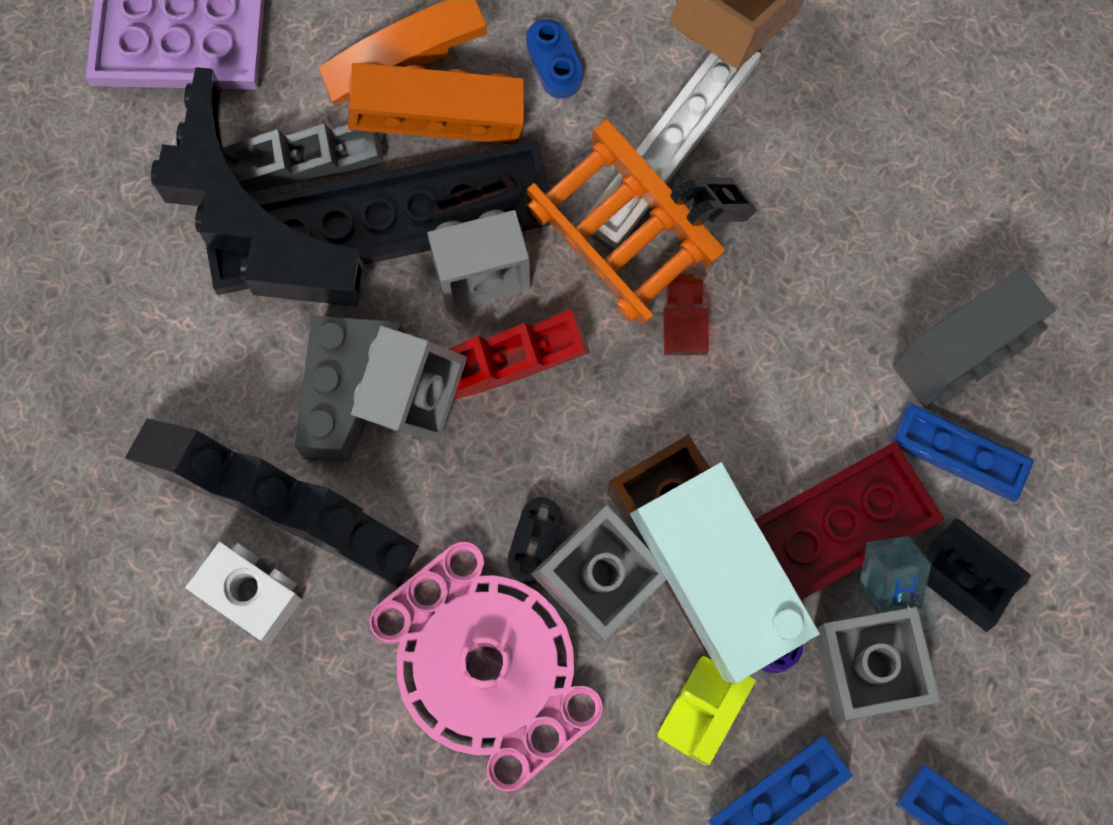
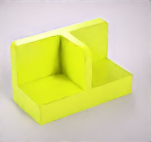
[657,656,756,766]

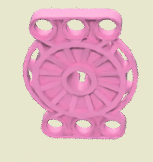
[369,542,603,792]

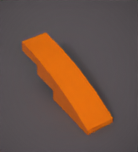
[319,0,487,105]

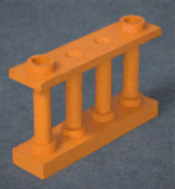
[526,118,725,325]

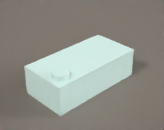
[630,462,820,684]

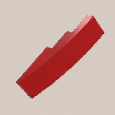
[449,309,590,400]

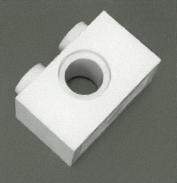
[185,541,302,645]

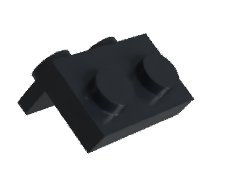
[911,519,1031,632]

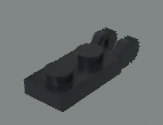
[670,177,757,226]

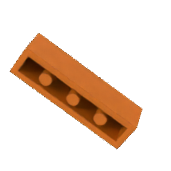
[347,61,524,144]

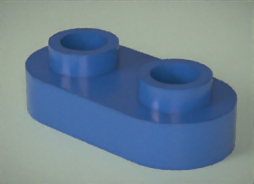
[526,19,583,98]

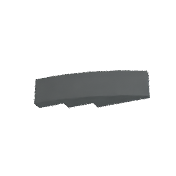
[223,123,384,192]

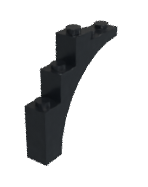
[151,67,364,307]
[125,418,419,587]

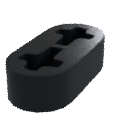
[507,497,562,584]

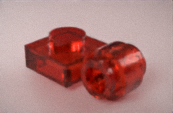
[663,274,709,355]

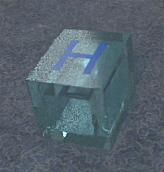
[859,536,931,614]

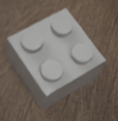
[427,210,530,312]
[350,326,467,442]
[531,505,667,642]
[815,607,941,723]

